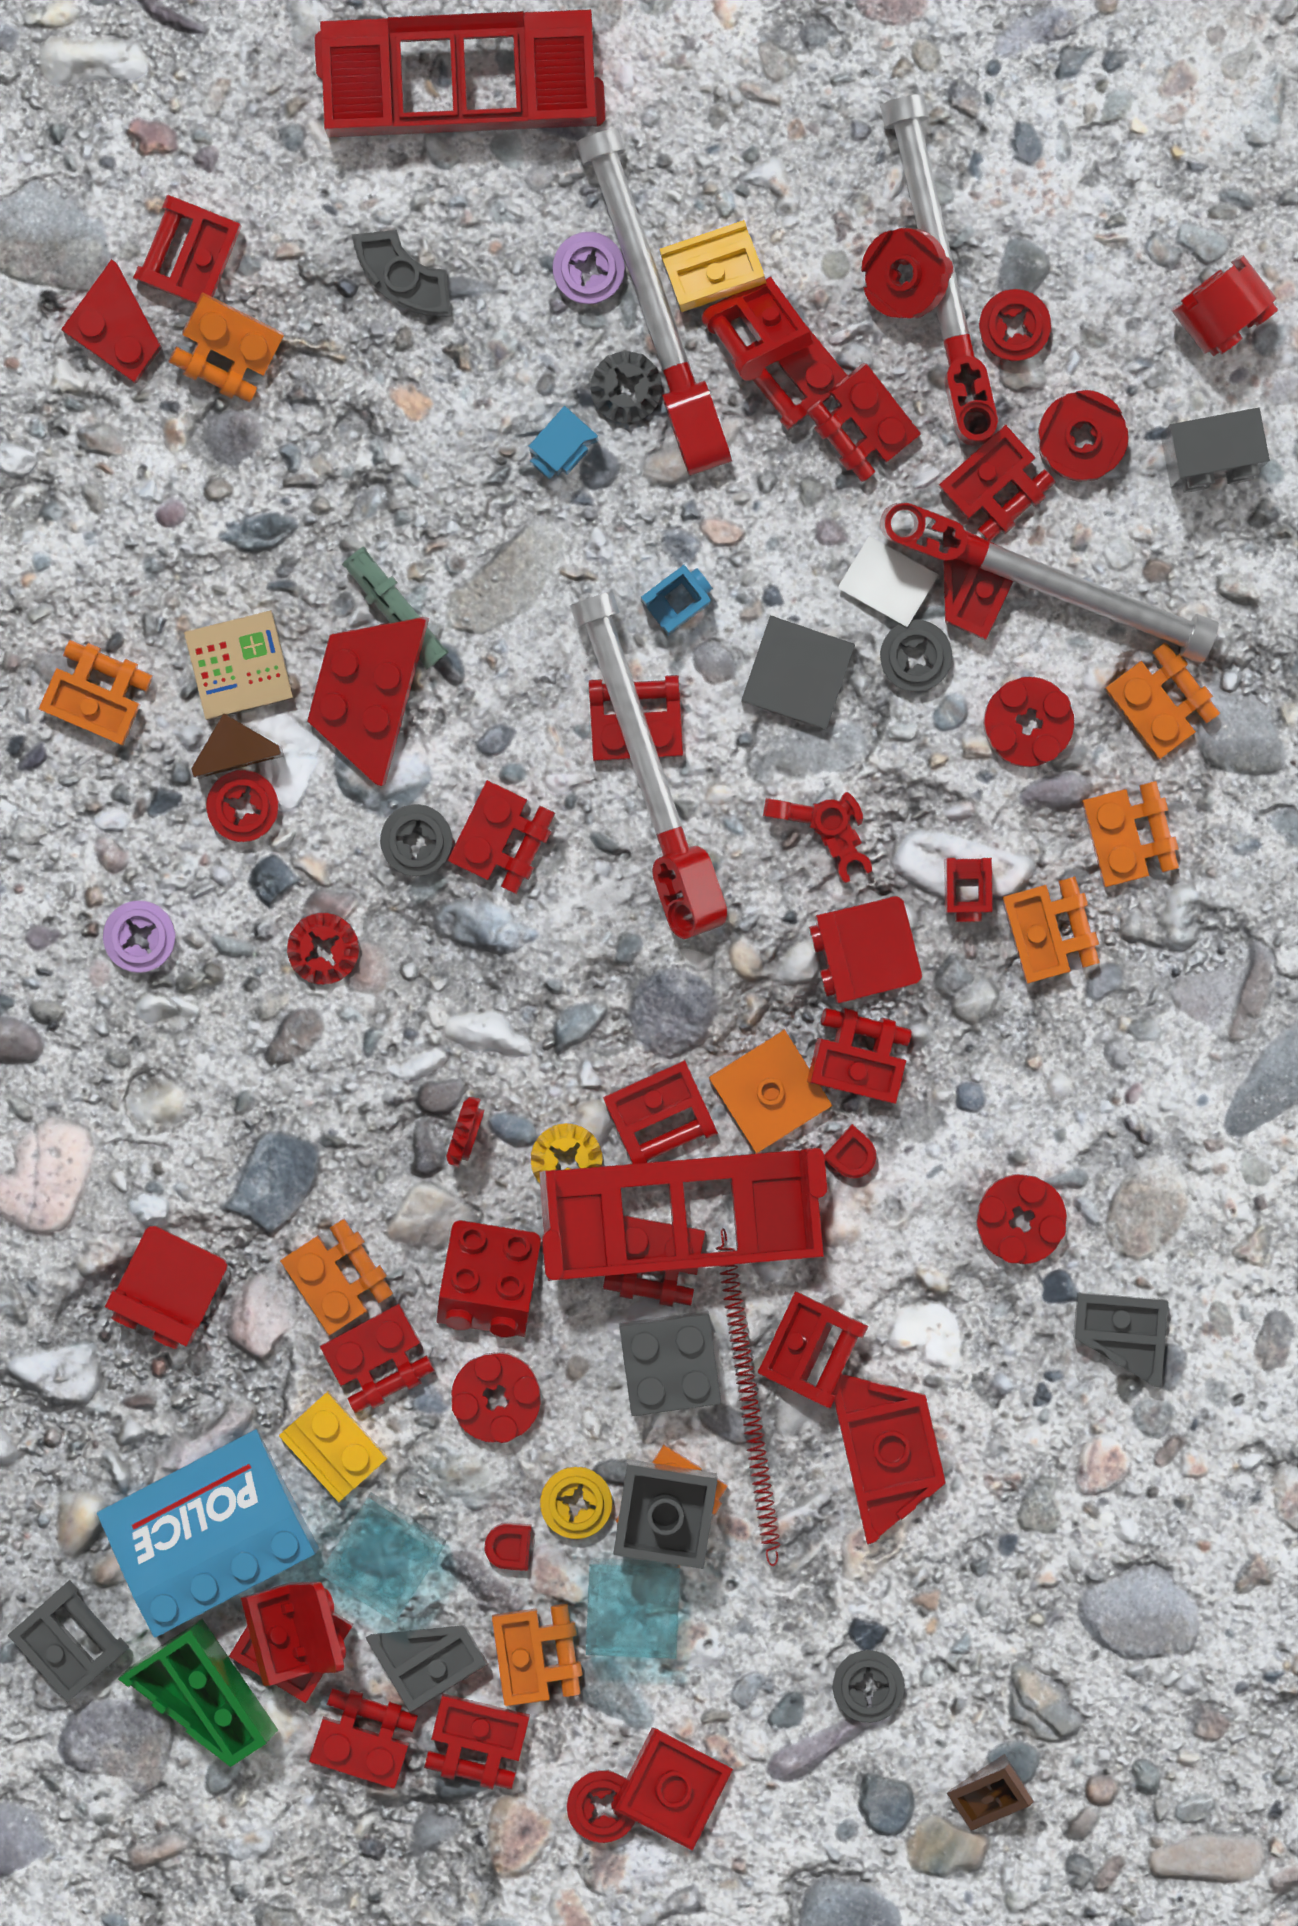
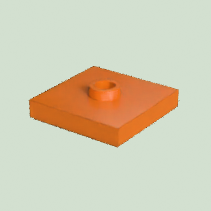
[708,1029,833,1154]

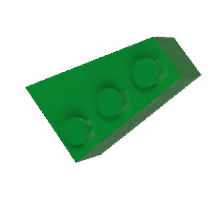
[118,1619,278,1767]

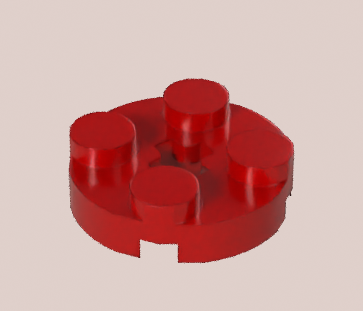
[861,228,953,318]
[1037,390,1129,482]
[983,677,1074,767]
[976,1174,1067,1264]
[451,1352,541,1443]

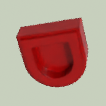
[824,1124,876,1178]
[484,1523,532,1571]

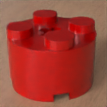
[1171,255,1278,356]

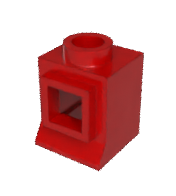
[944,858,993,922]

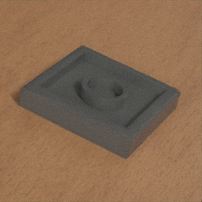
[741,615,855,730]

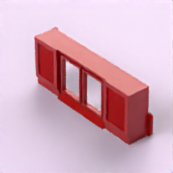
[315,9,605,138]
[539,1148,827,1281]

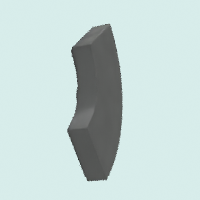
[352,230,451,317]

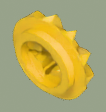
[531,1123,603,1183]
[540,1467,612,1539]

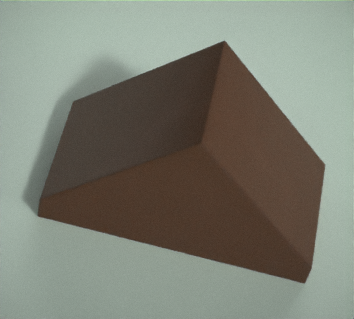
[191,713,284,779]
[947,1754,1034,1831]

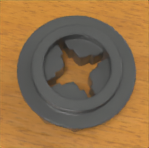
[590,350,662,423]
[880,620,952,692]
[380,804,452,876]
[832,1649,905,1723]

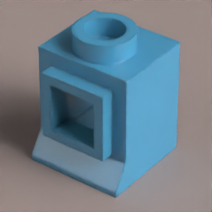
[528,406,599,479]
[641,564,713,636]

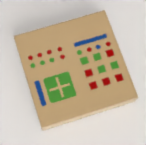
[184,610,294,720]

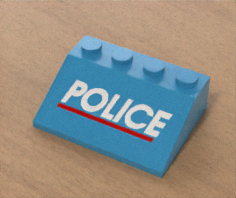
[97,1429,319,1638]

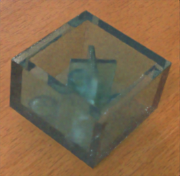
[319,1492,446,1623]
[586,1558,680,1659]

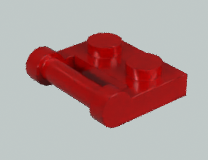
[133,195,242,305]
[702,277,813,381]
[731,324,848,431]
[589,675,683,761]
[603,1060,718,1164]
[757,1291,869,1408]

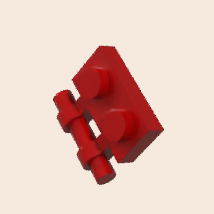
[807,363,921,482]
[938,424,1056,542]
[448,780,556,894]
[807,1008,912,1104]
[603,1215,705,1307]
[319,1303,435,1413]
[309,1688,418,1789]
[424,1693,530,1790]

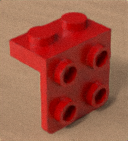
[809,896,922,1004]
[436,1220,541,1338]
[105,1226,228,1349]
[241,1582,346,1686]

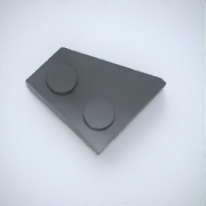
[1073,1292,1168,1387]
[365,1625,488,1712]

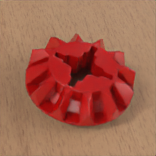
[979,289,1051,362]
[206,770,279,842]
[287,913,359,985]
[446,1097,485,1168]
[567,1769,636,1843]

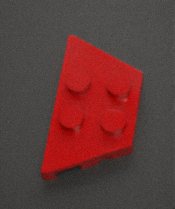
[307,617,429,786]
[832,1374,946,1544]

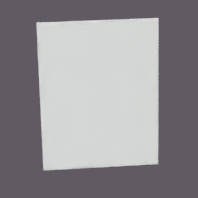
[837,536,939,627]

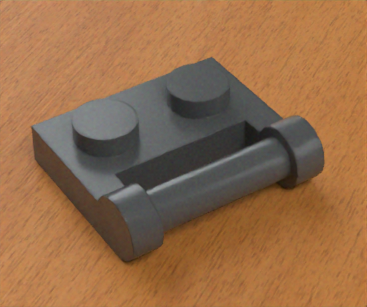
[8,1580,129,1703]

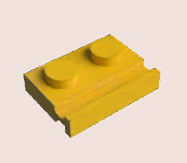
[659,220,766,312]
[279,1391,388,1502]

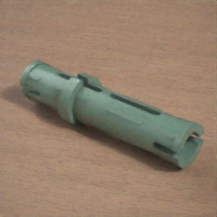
[342,546,449,670]

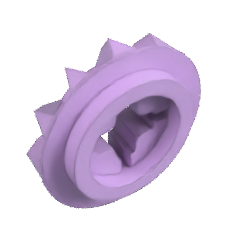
[553,232,625,304]
[103,901,176,973]

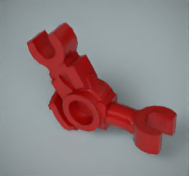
[763,792,872,883]

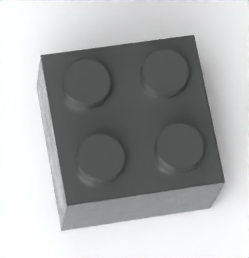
[1161,407,1270,493]
[619,1311,721,1416]
[613,1459,718,1569]

